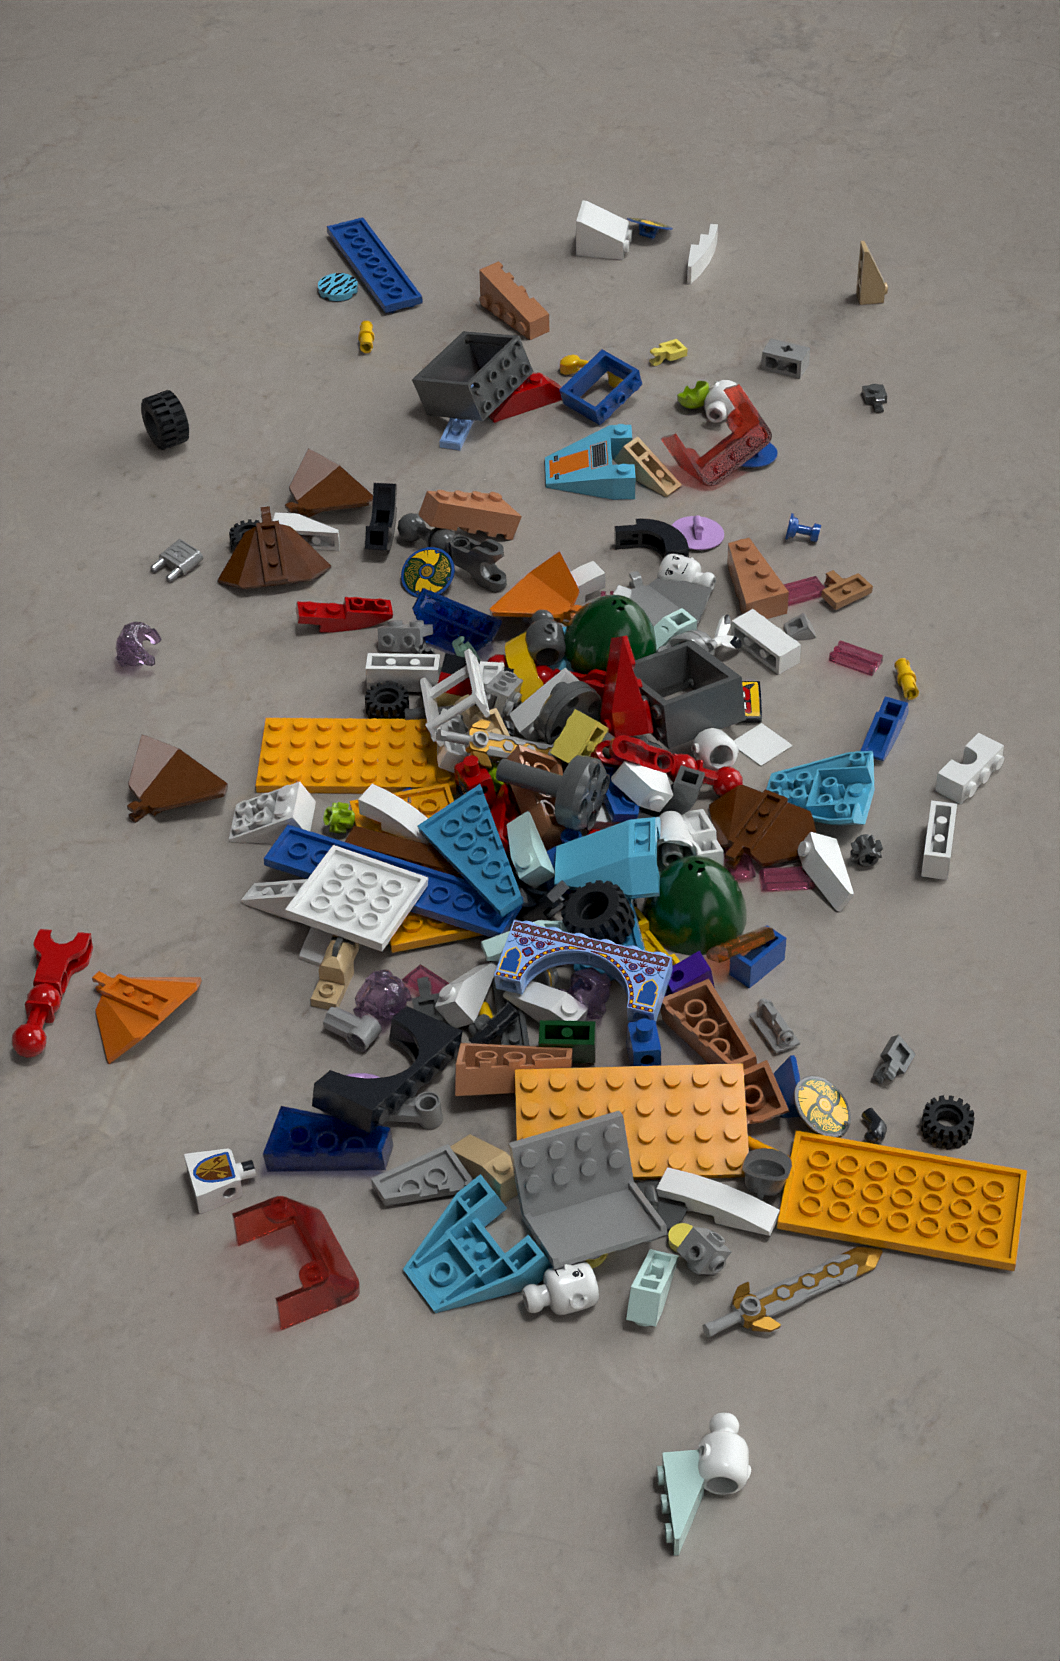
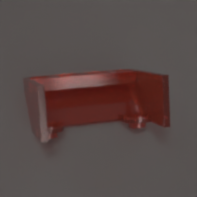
[661,384,772,487]
[232,1196,360,1331]

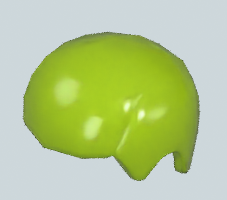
[677,381,710,409]

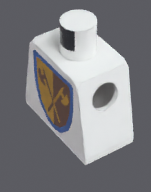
[184,1149,256,1214]

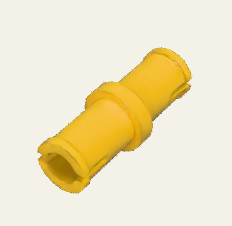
[358,321,375,353]
[894,658,919,700]

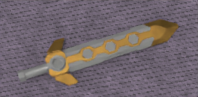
[436,719,568,768]
[702,1246,883,1337]

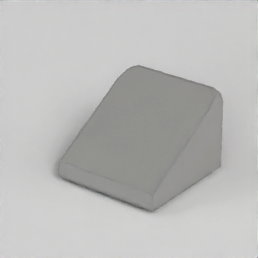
[783,613,816,641]

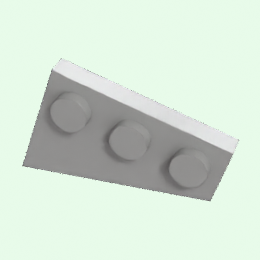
[371,1144,473,1206]

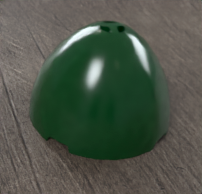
[564,594,657,684]
[642,856,747,955]

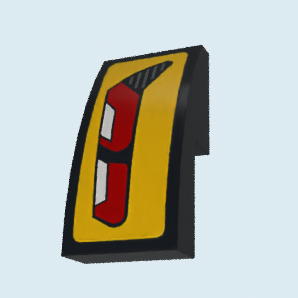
[739,681,762,723]

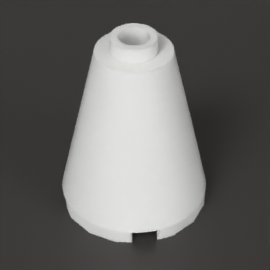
[657,811,699,872]

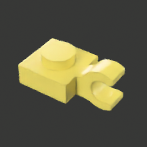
[649,339,688,366]

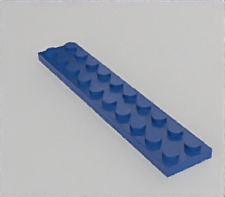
[264,825,523,937]

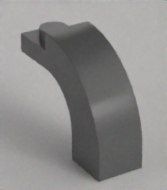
[639,765,705,817]

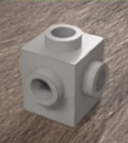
[677,1227,731,1275]

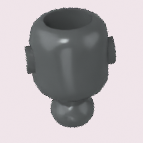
[526,610,566,666]

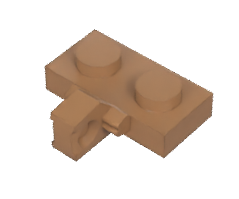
[821,570,873,610]

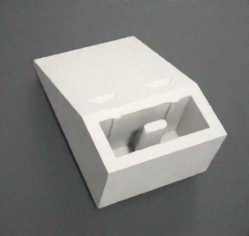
[229,782,316,844]

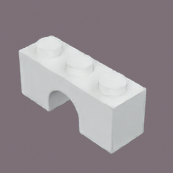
[935,733,1004,804]

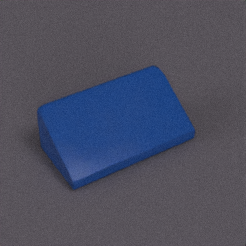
[774,1055,800,1118]

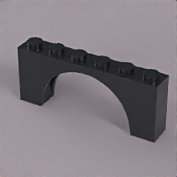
[312,1006,463,1134]

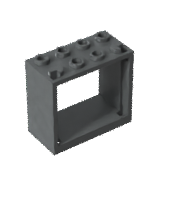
[412,331,534,421]
[633,640,746,749]

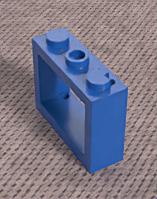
[559,349,643,425]

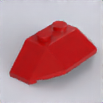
[488,372,562,423]

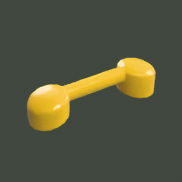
[559,354,623,388]

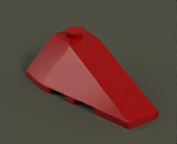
[600,636,653,737]

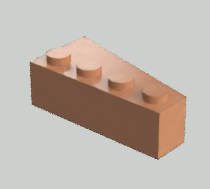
[479,261,550,340]
[418,490,522,540]
[727,538,789,619]
[507,745,568,851]
[660,979,757,1070]
[455,1043,572,1096]

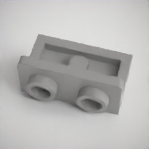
[377,620,433,652]
[485,671,523,718]

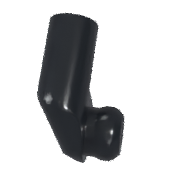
[861,1108,887,1144]

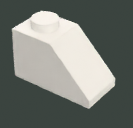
[611,761,673,812]

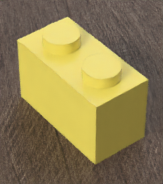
[550,709,609,764]

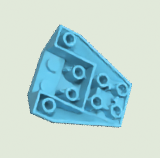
[766,751,875,826]
[554,817,661,899]

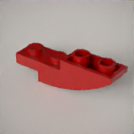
[296,597,393,632]

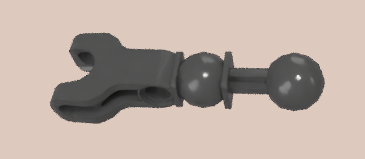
[397,513,507,592]

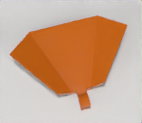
[489,551,582,623]
[92,971,202,1064]

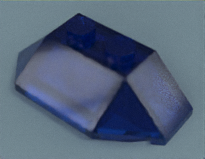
[412,588,503,654]

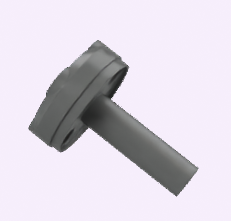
[533,681,614,759]
[496,755,610,831]

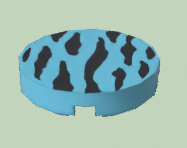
[318,273,358,301]

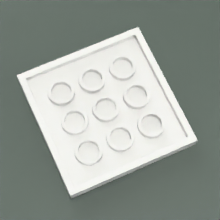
[285,845,428,951]

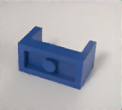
[729,925,787,989]

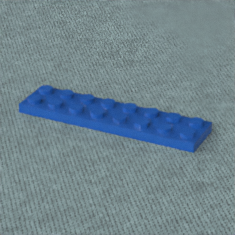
[327,217,423,313]

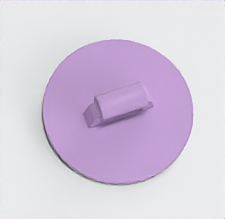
[672,515,724,550]

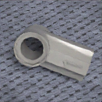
[323,1007,382,1052]
[386,1091,443,1129]

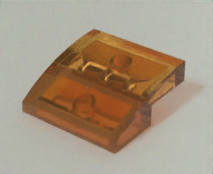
[706,927,775,963]

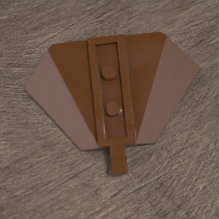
[285,448,373,518]
[217,506,331,589]
[127,734,228,823]
[709,785,817,870]

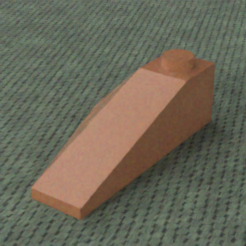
[743,1060,789,1124]

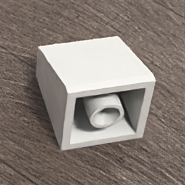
[576,200,632,260]

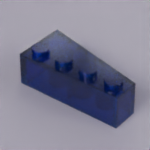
[263,1106,394,1172]

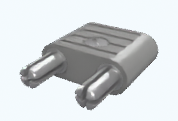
[150,539,204,582]

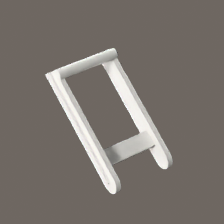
[420,649,490,747]

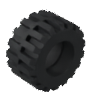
[141,390,189,450]
[561,880,635,944]

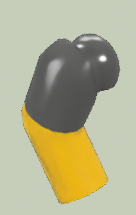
[468,1002,493,1036]

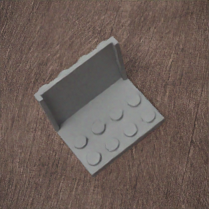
[508,1111,668,1269]

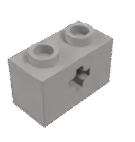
[761,339,810,379]

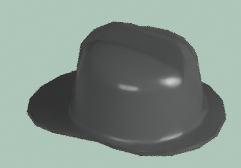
[742,1148,792,1201]

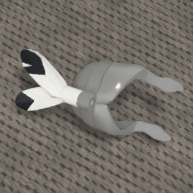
[656,614,742,656]

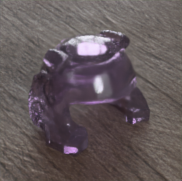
[115,622,162,667]
[555,967,612,1019]
[353,969,412,1021]

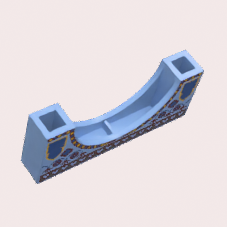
[494,920,673,1022]

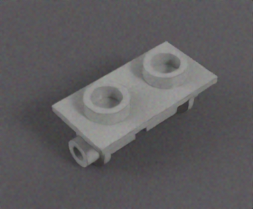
[749,998,800,1053]

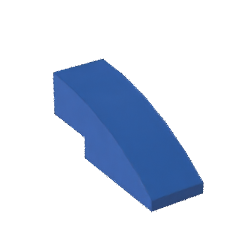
[860,696,909,761]

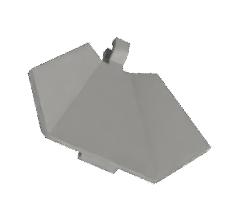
[613,571,712,626]

